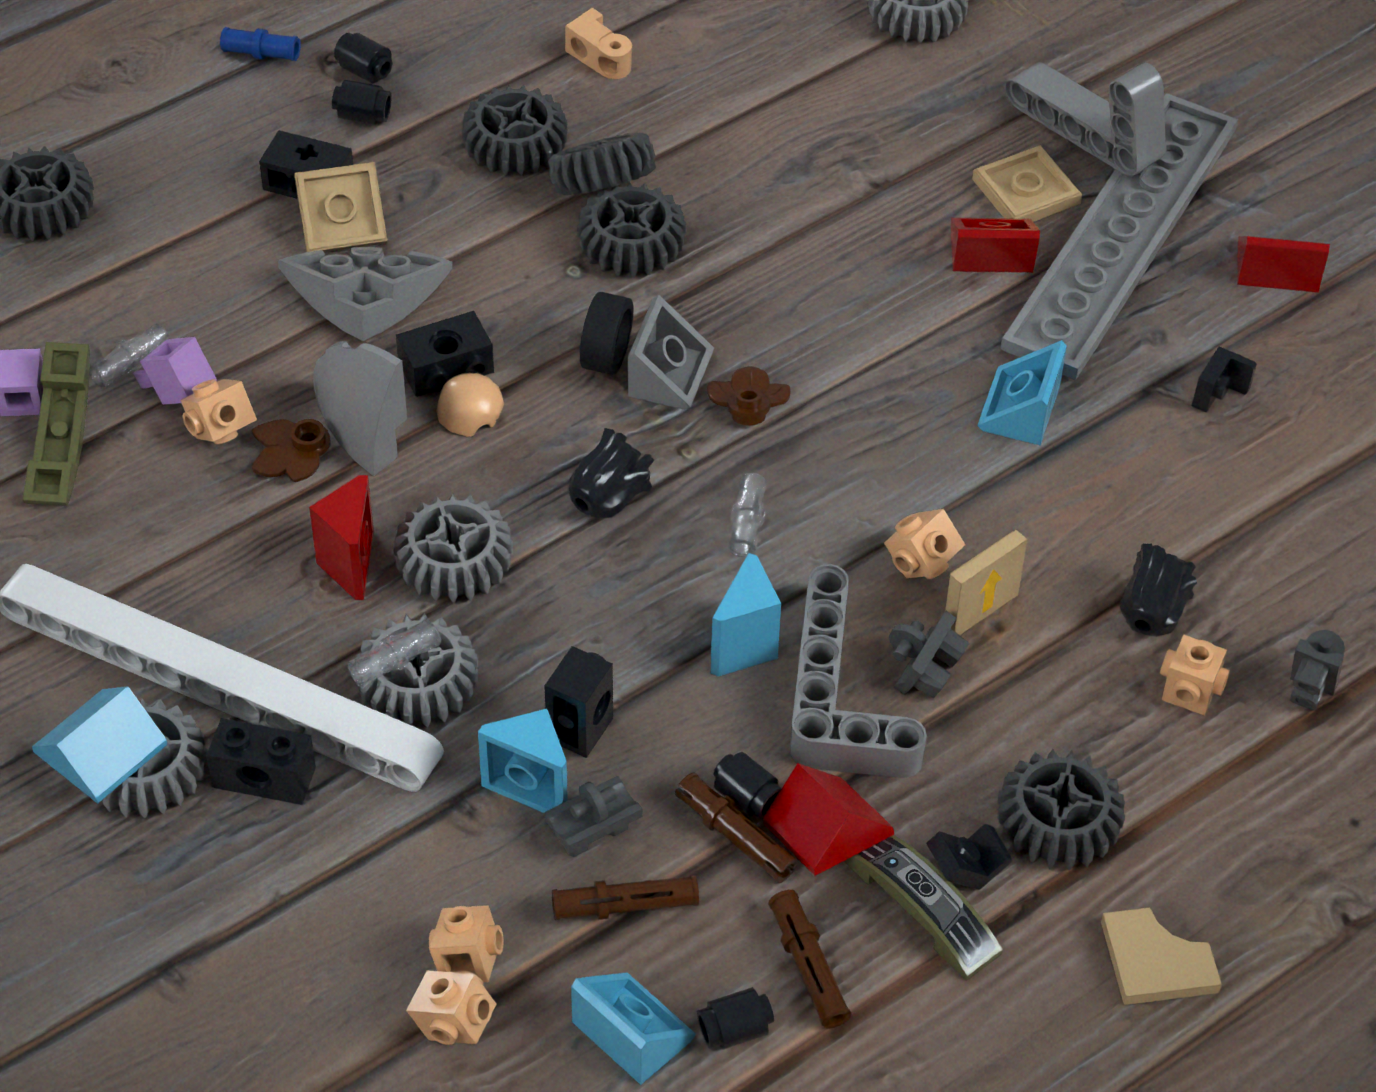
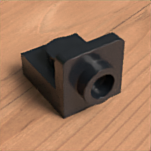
[1191,346,1257,413]
[926,824,1012,890]

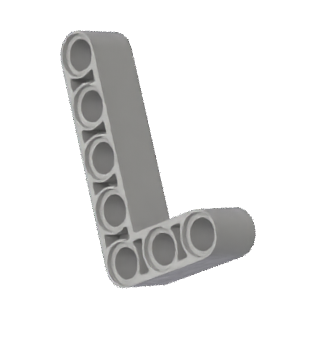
[1005,62,1166,177]
[790,564,927,778]

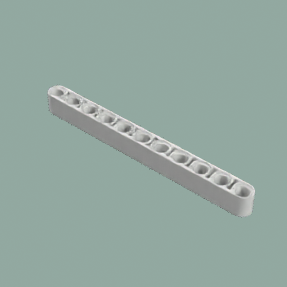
[0,564,444,792]

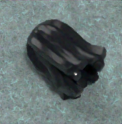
[569,428,654,518]
[1120,544,1197,637]

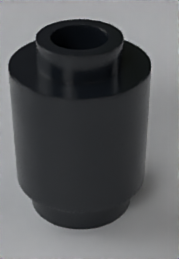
[334,33,393,83]
[332,80,392,125]
[713,752,782,819]
[697,987,774,1050]

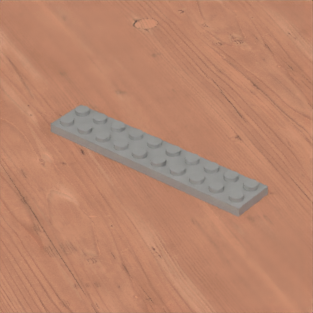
[1000,93,1238,380]

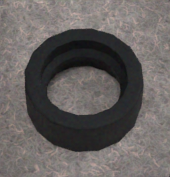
[580,292,634,375]

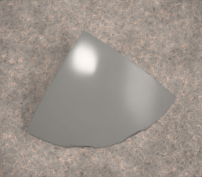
[278,247,452,341]
[313,341,407,476]

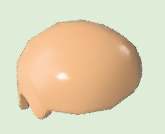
[436,373,504,437]

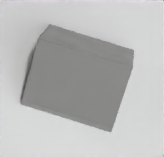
[628,295,714,410]

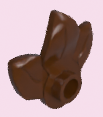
[707,366,791,426]
[252,419,331,482]

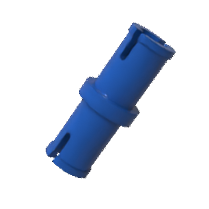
[220,27,301,61]

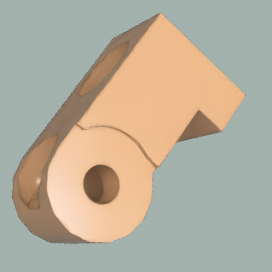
[565,8,632,79]

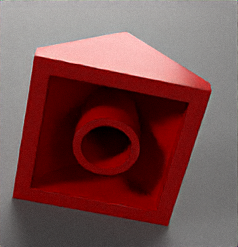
[951,217,1040,273]
[1237,236,1330,293]
[309,475,374,600]
[763,763,894,876]

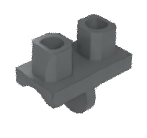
[889,611,969,698]
[1290,630,1345,711]
[545,776,643,857]

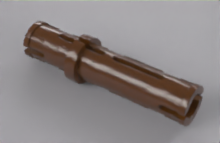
[675,772,798,883]
[552,875,699,920]
[768,889,852,1029]

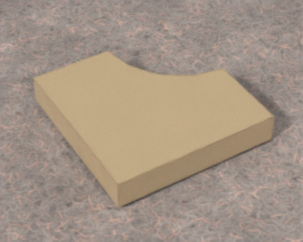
[1101,907,1222,1005]

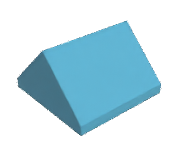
[977,340,1067,445]
[710,553,781,676]
[32,686,168,804]
[478,709,568,813]
[571,972,696,1085]

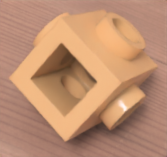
[181,379,257,444]
[884,509,965,579]
[1160,635,1230,716]
[429,905,504,982]
[406,970,496,1045]

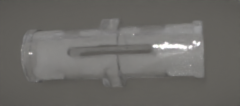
[89,323,170,389]
[728,473,767,558]
[347,618,441,688]

